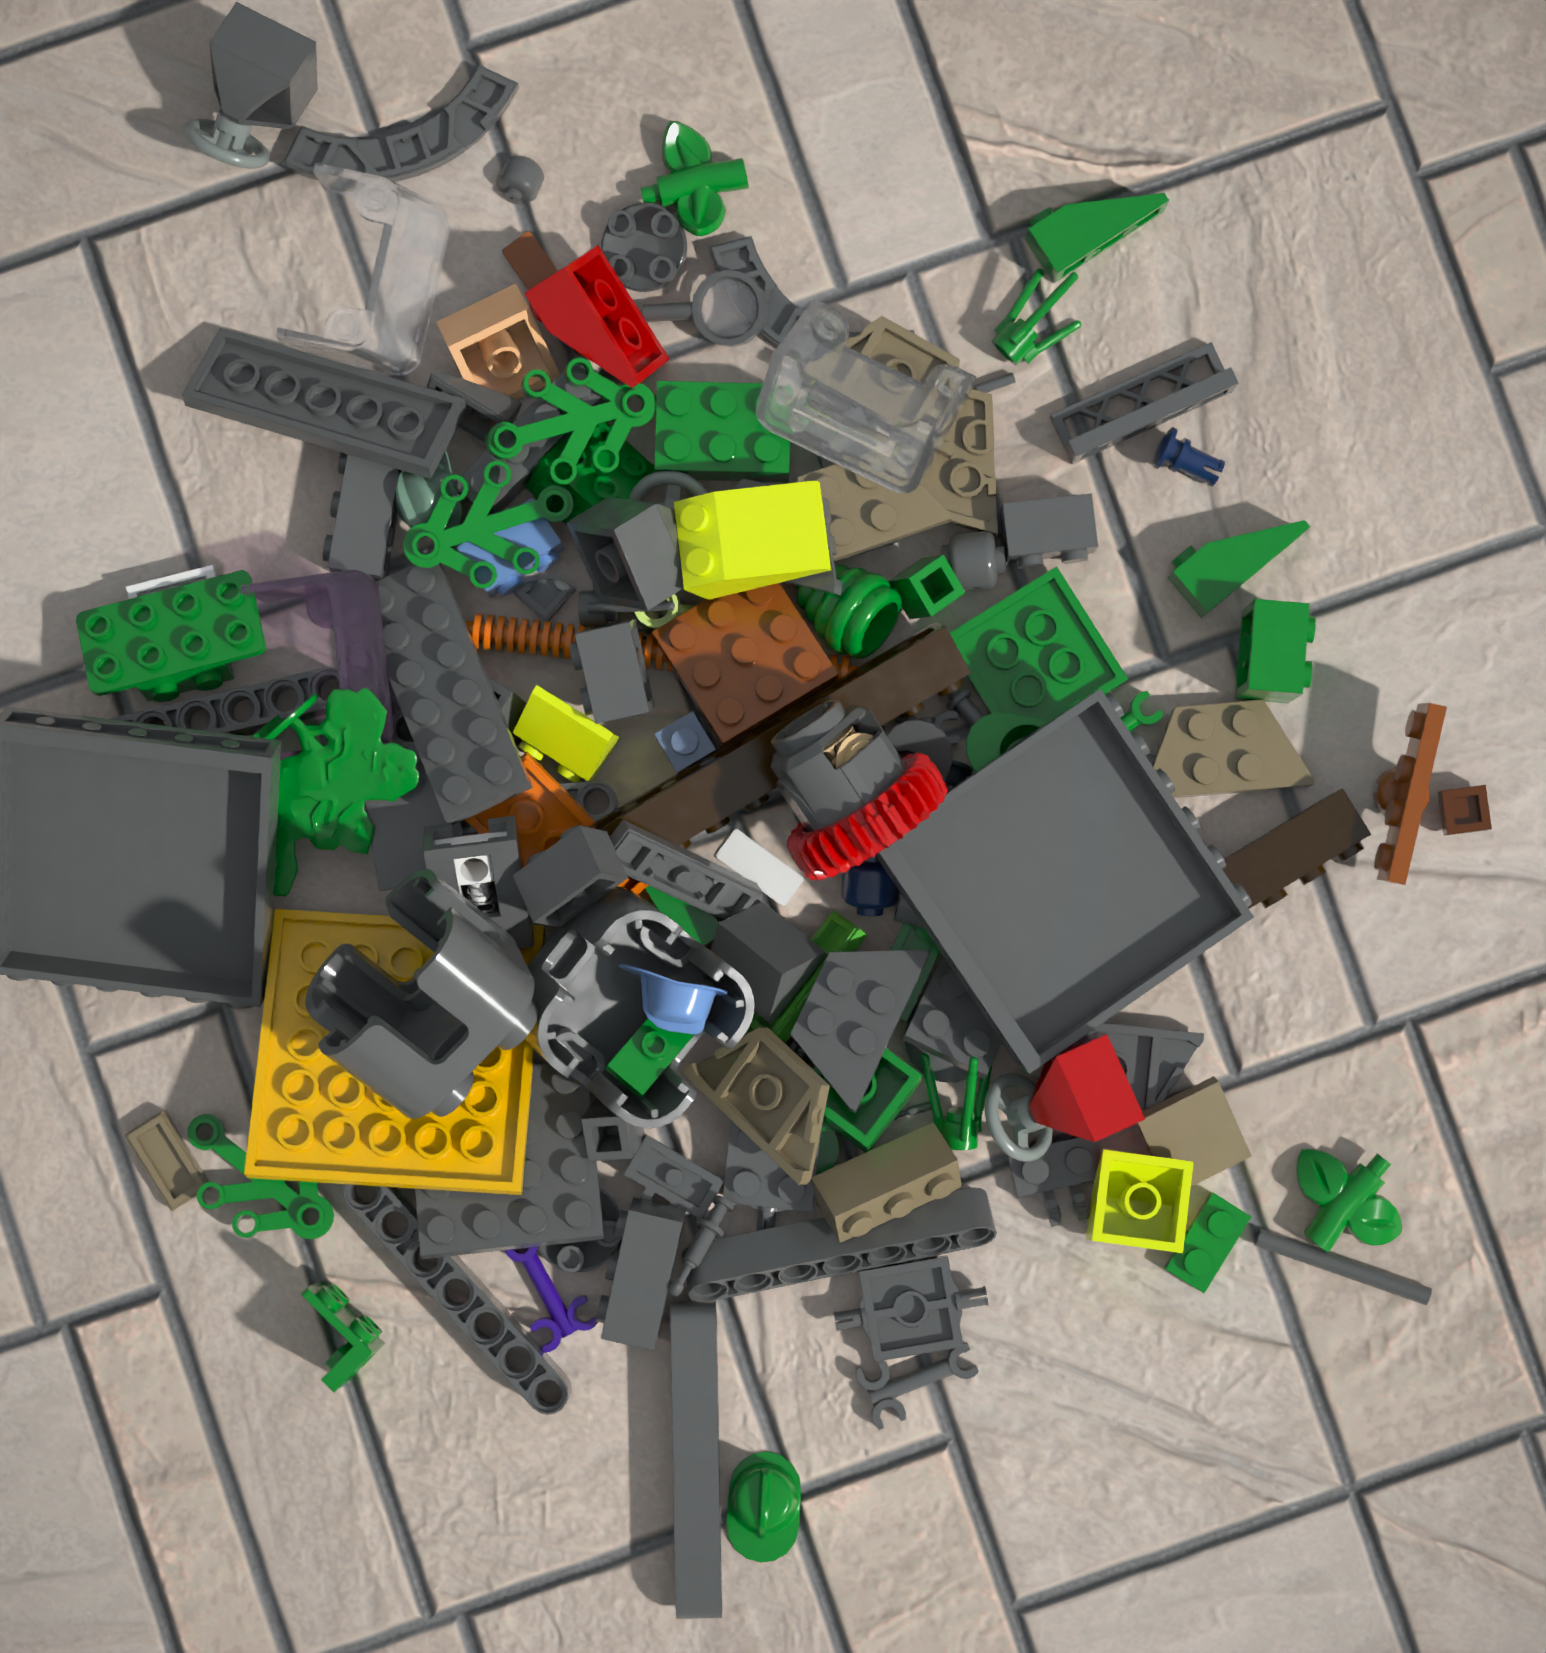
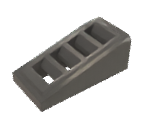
[426,369,522,442]

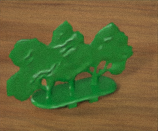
[252,688,419,897]

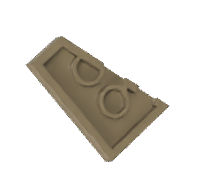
[920,385,998,537]

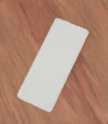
[716,829,804,906]

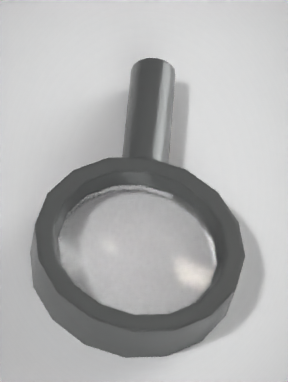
[642,270,769,347]

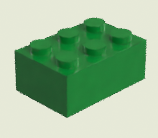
[654,381,792,482]

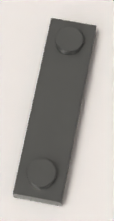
[610,820,762,920]

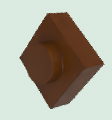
[1437,785,1492,836]

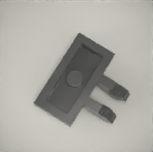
[624,1135,724,1218]
[1007,1137,1101,1227]

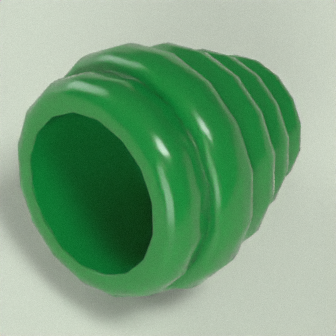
[795,565,902,659]

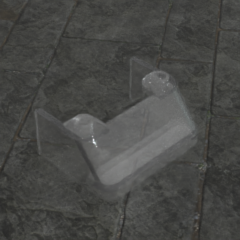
[276,163,450,375]

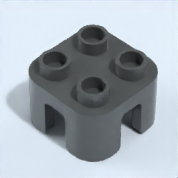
[305,869,539,1119]
[524,886,754,1129]

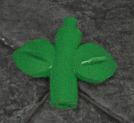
[640,121,749,236]
[1297,1149,1402,1253]

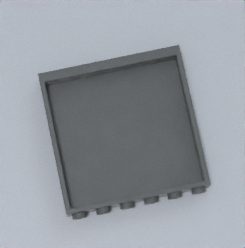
[875,689,1254,1074]
[0,706,281,1009]

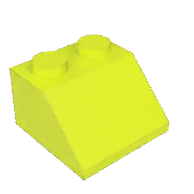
[513,685,621,783]
[1085,1149,1194,1253]

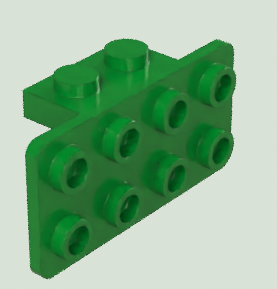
[76,570,266,702]

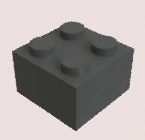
[570,619,655,724]

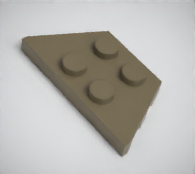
[802,316,960,460]
[797,448,952,562]
[1153,699,1314,798]
[682,1027,830,1185]

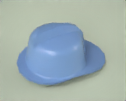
[618,964,727,1035]

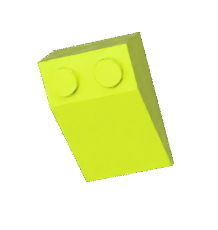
[674,480,831,600]

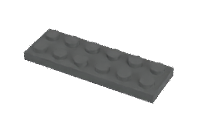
[182,328,466,479]
[355,563,533,826]

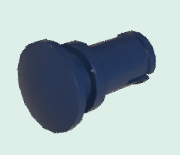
[1152,427,1225,487]

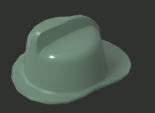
[395,451,462,529]

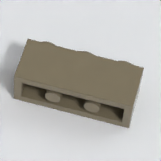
[811,1122,962,1243]

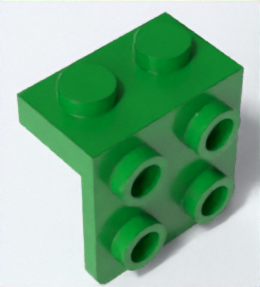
[525,422,655,529]

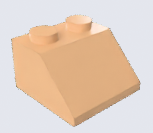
[436,284,560,400]

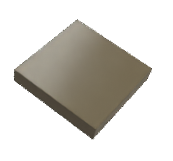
[1137,1076,1252,1186]

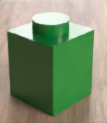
[888,554,966,620]

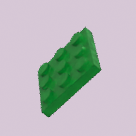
[950,566,1128,722]

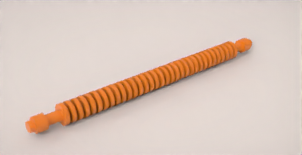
[465,613,859,681]

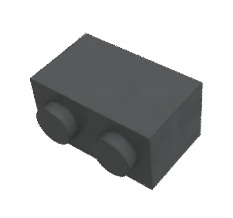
[1000,493,1098,569]
[513,825,628,927]

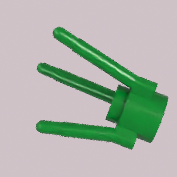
[991,268,1082,365]
[921,1053,992,1150]

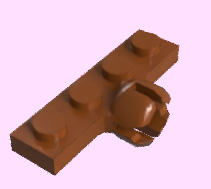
[1373,703,1447,885]

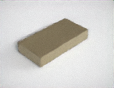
[124,1110,211,1211]

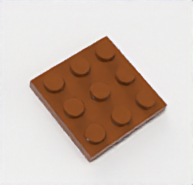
[652,583,839,748]

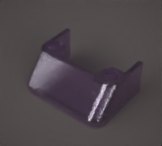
[241,570,394,760]

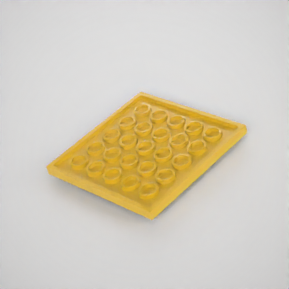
[244,909,545,1195]

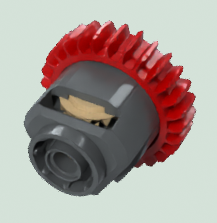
[771,698,948,881]

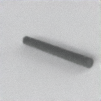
[1254,1229,1432,1305]

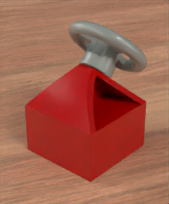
[985,1032,1145,1162]

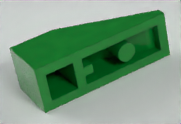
[1025,193,1169,283]
[1167,520,1310,619]

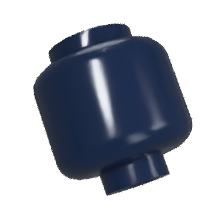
[841,856,900,917]

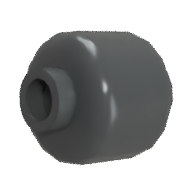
[941,531,1006,590]

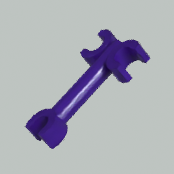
[505,1247,598,1353]

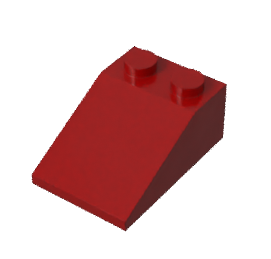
[524,245,670,388]

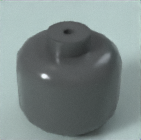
[496,156,544,204]

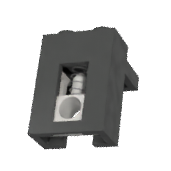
[423,815,534,950]

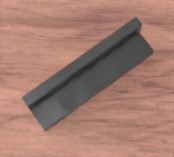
[1050,342,1239,465]

